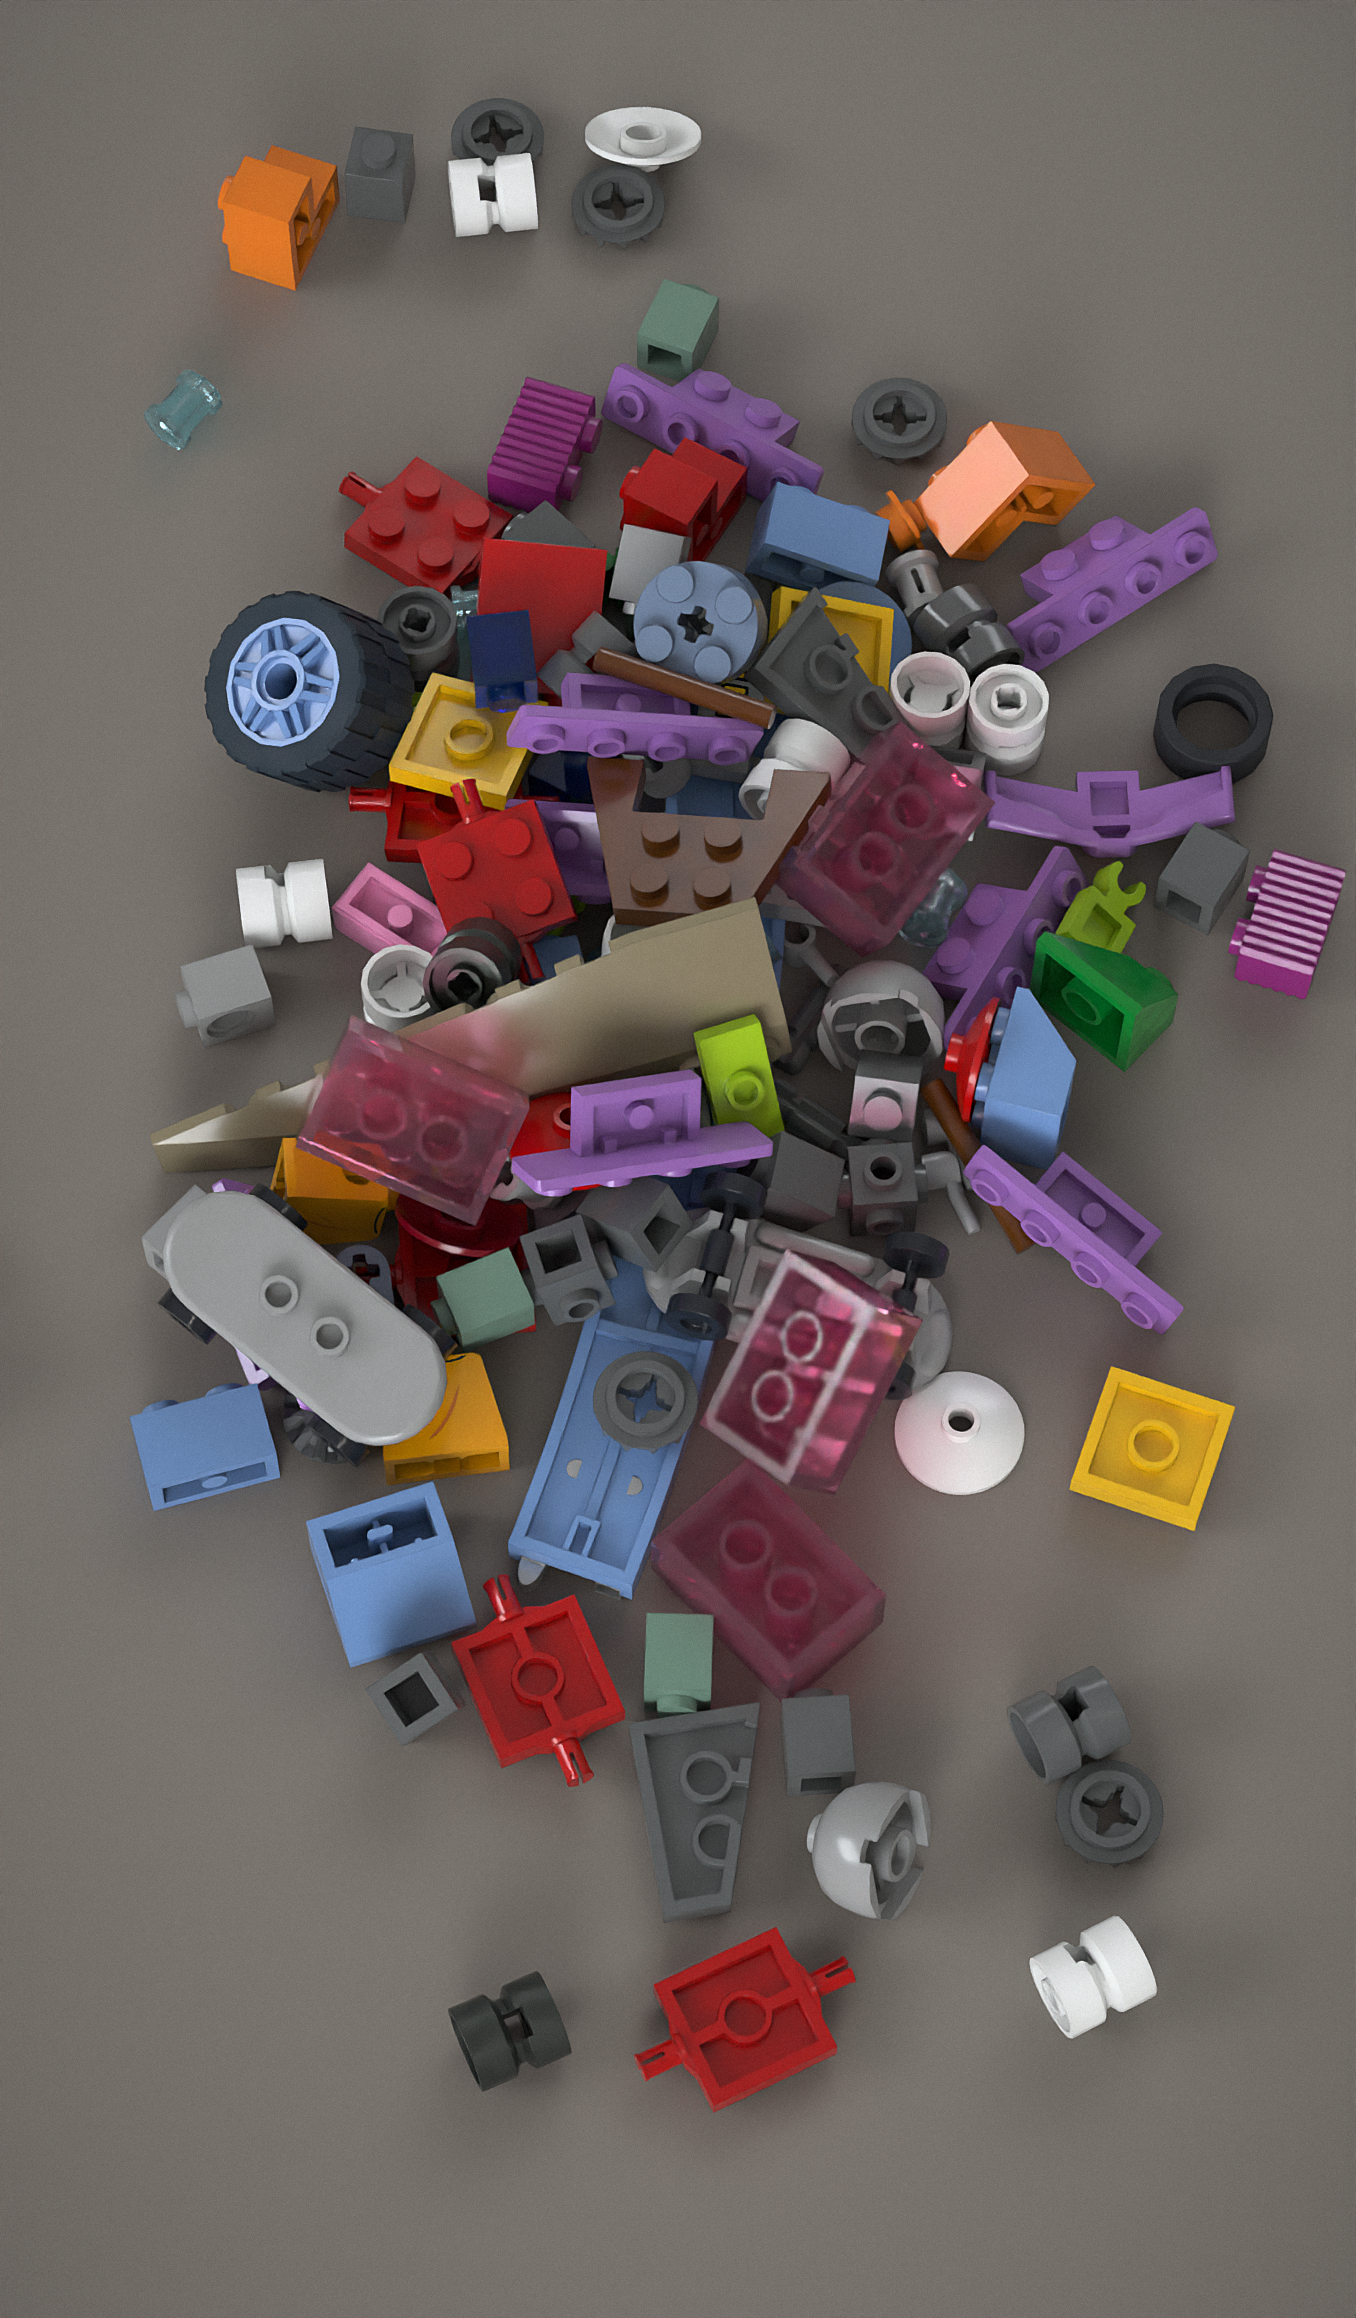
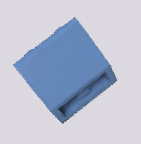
[971,987,1076,1170]
[306,1481,477,1668]

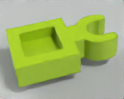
[1055,861,1146,953]

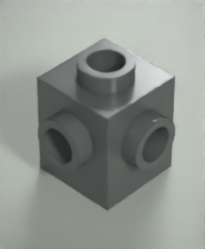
[837,1138,928,1237]
[520,1214,619,1326]

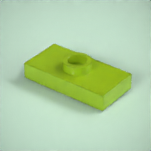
[693,1014,785,1138]

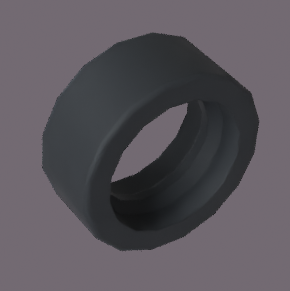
[1153,663,1274,784]

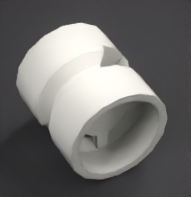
[448,153,538,237]
[889,651,970,765]
[964,664,1049,776]
[738,718,851,834]
[236,859,333,948]
[361,944,436,1041]
[1029,1916,1157,2039]

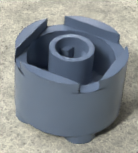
[633,561,768,685]

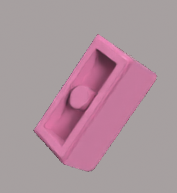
[331,862,447,957]

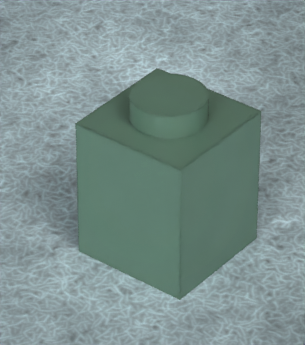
[637,278,719,382]
[430,1247,535,1353]
[644,1613,713,1718]

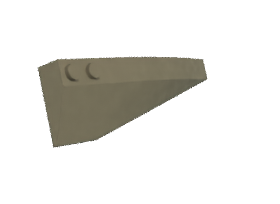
[150,897,792,1173]

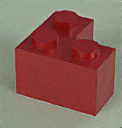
[619,437,747,562]

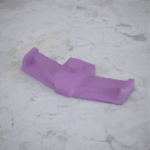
[983,766,1235,858]

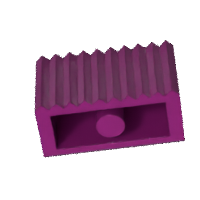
[487,376,603,513]
[1228,849,1346,999]

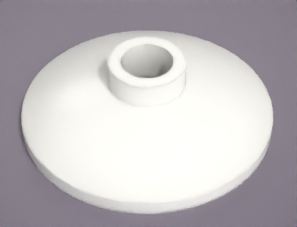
[585,107,701,172]
[894,1371,1025,1495]

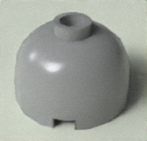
[817,960,945,1076]
[807,1781,931,1921]

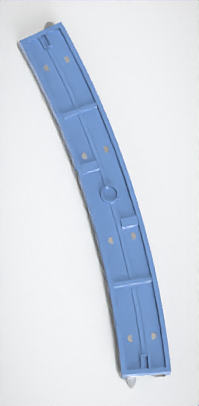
[508,703,789,1600]

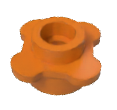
[875,490,928,553]

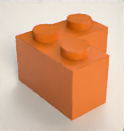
[218,145,340,291]
[914,421,1096,562]

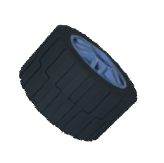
[204,591,415,792]

